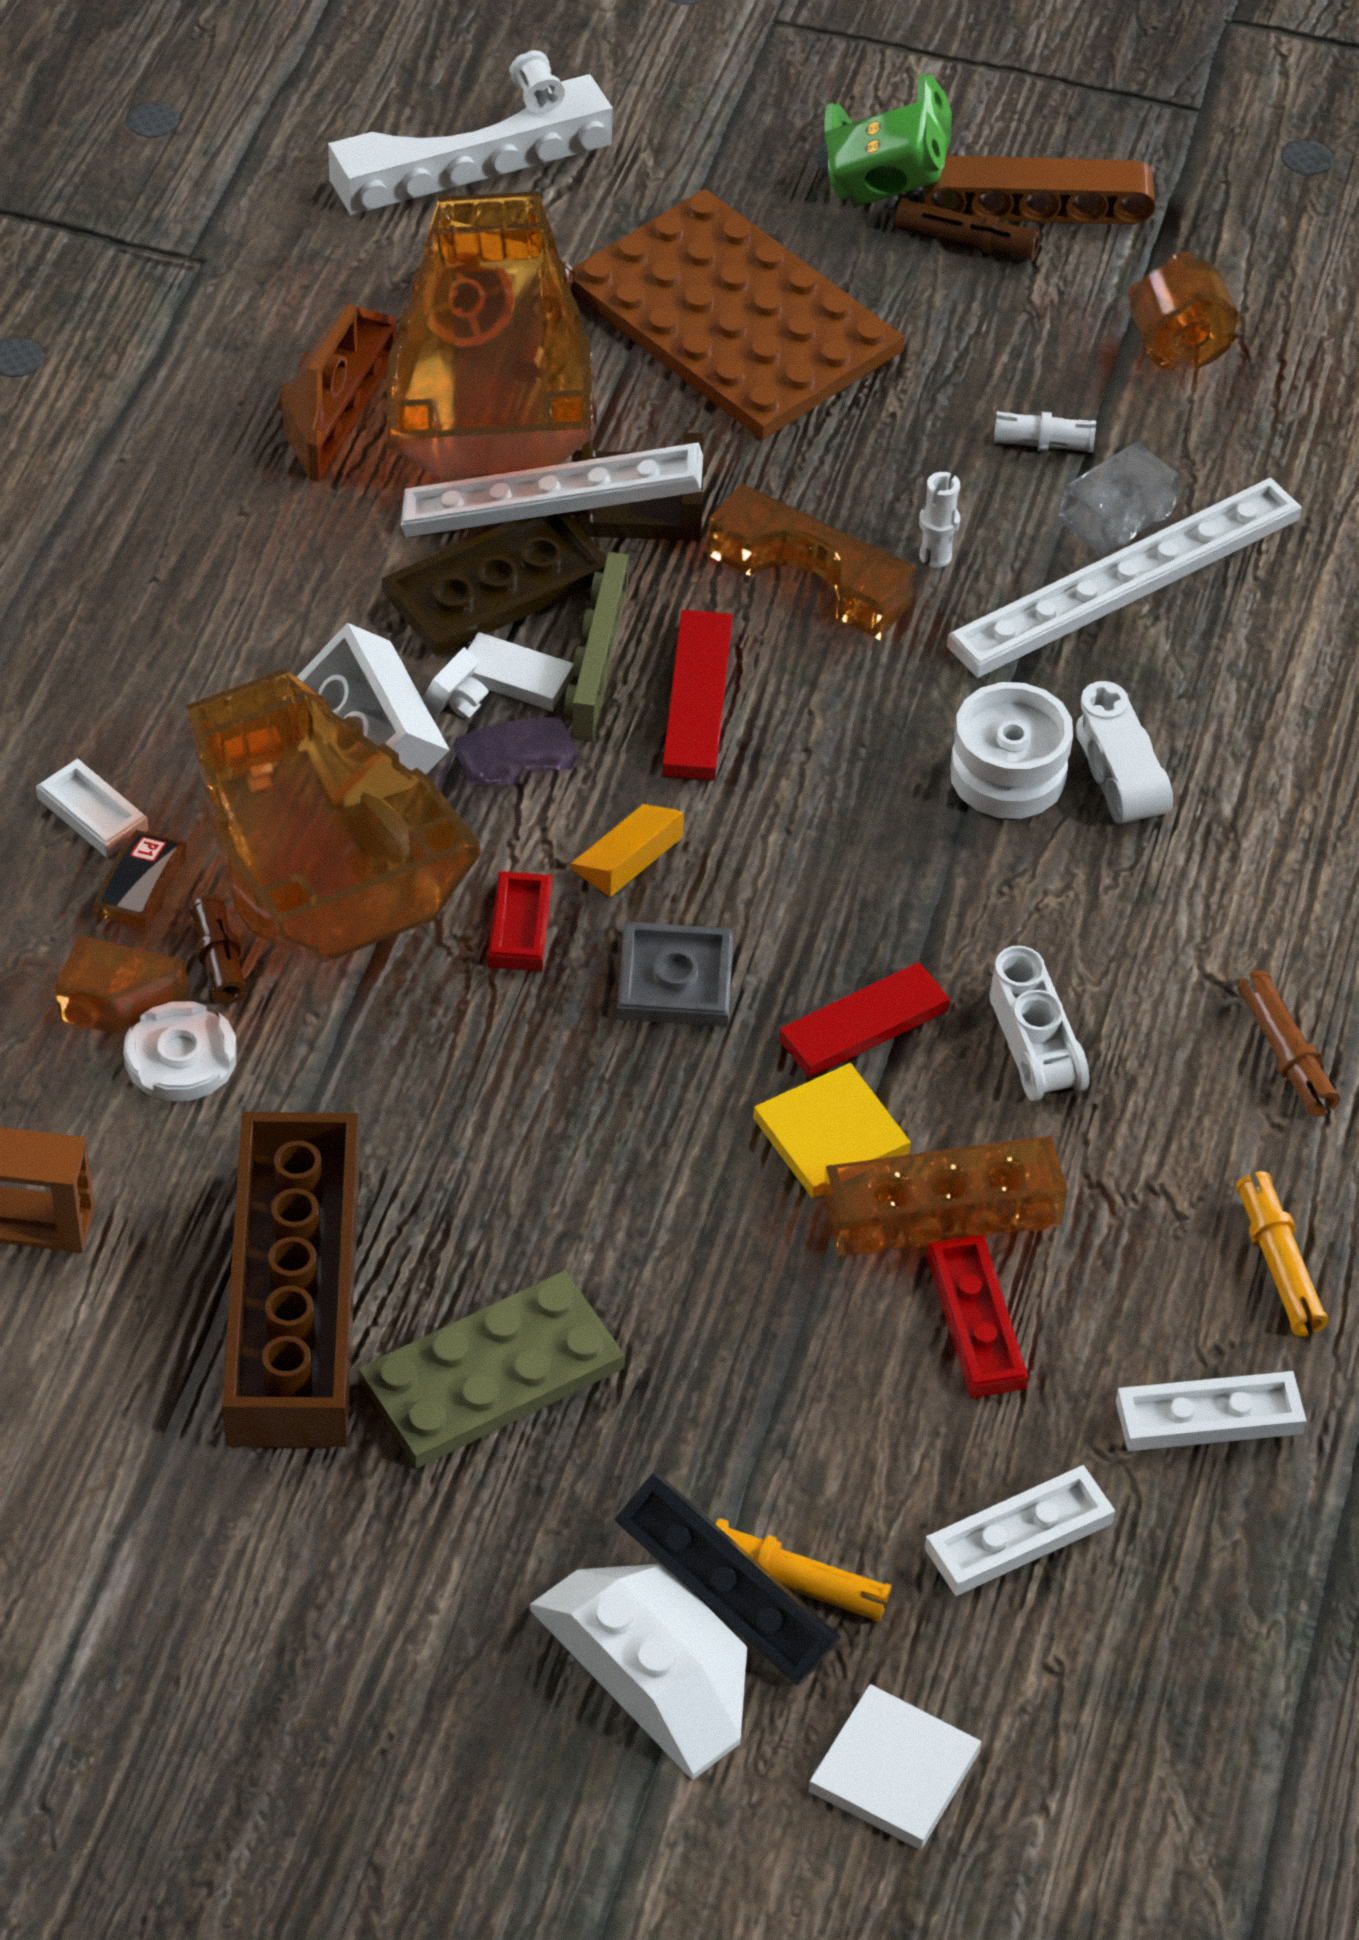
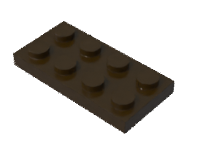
[382,513,607,657]

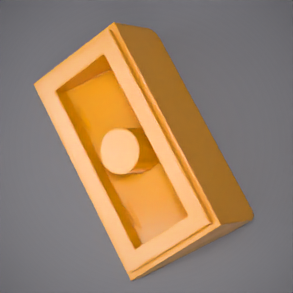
[570,804,684,897]

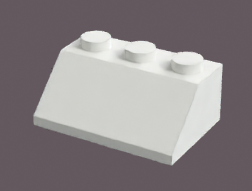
[280,623,449,808]

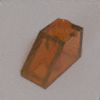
[55,935,188,1033]

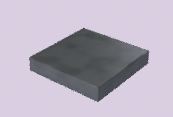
[617,922,734,1027]

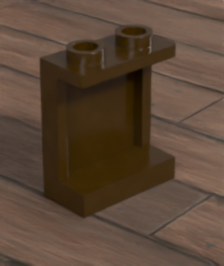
[569,431,704,541]

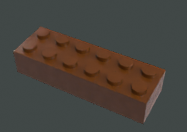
[222,1112,360,1447]

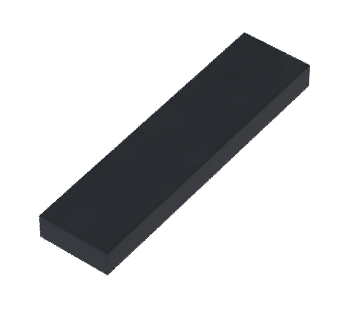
[614,1472,841,1686]

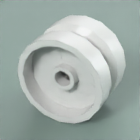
[950,682,1073,819]

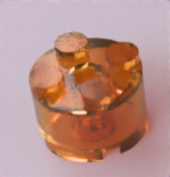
[1128,252,1241,371]

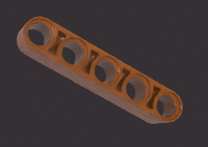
[923,155,1156,224]

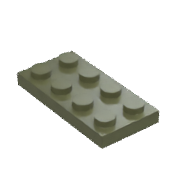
[358,1270,625,1469]

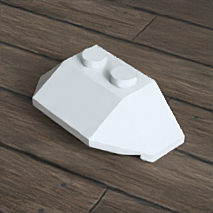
[530,1564,747,1781]

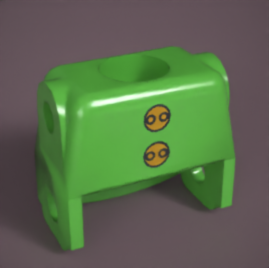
[824,73,952,206]

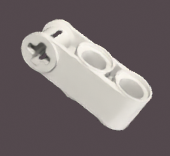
[1075,681,1173,824]
[989,946,1089,1101]

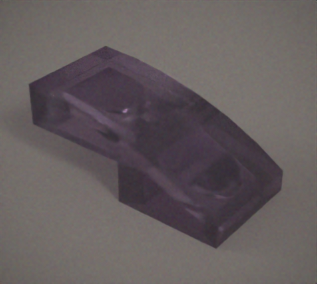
[453,717,579,784]

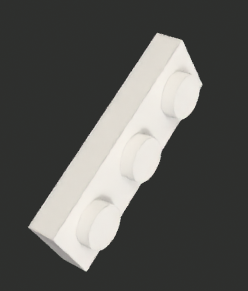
[1116,1371,1307,1451]
[925,1465,1115,1596]

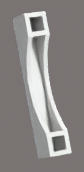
[328,74,613,215]

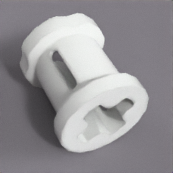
[509,50,565,114]

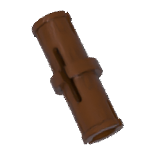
[190,895,248,1004]

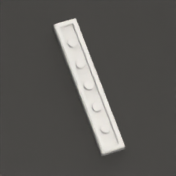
[401,443,703,537]

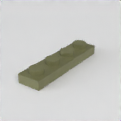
[564,552,629,741]

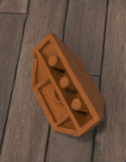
[278,304,397,482]

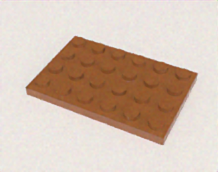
[570,189,905,441]

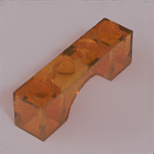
[707,483,916,640]

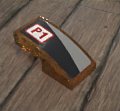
[93,829,187,929]

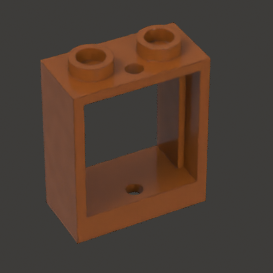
[0,1127,95,1253]

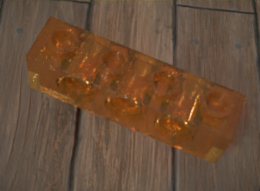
[823,1136,1068,1256]

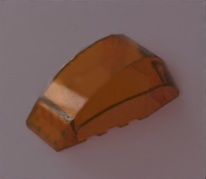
[387,191,597,480]
[186,668,481,963]

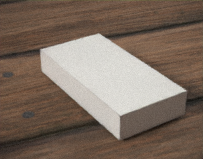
[468,632,574,711]
[36,758,149,858]

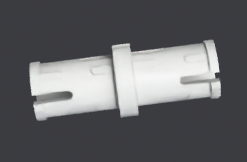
[994,411,1096,453]
[919,472,960,568]

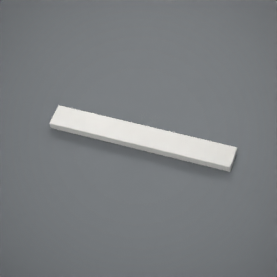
[947,477,1302,678]

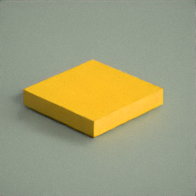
[753,1063,911,1199]

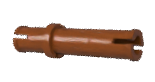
[1237,970,1341,1117]

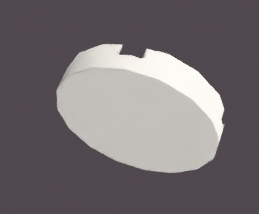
[123,1001,237,1101]

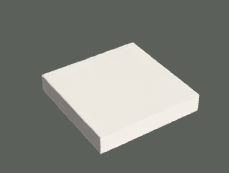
[809,1684,982,1850]

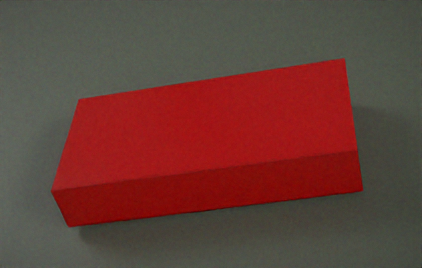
[488,871,553,972]

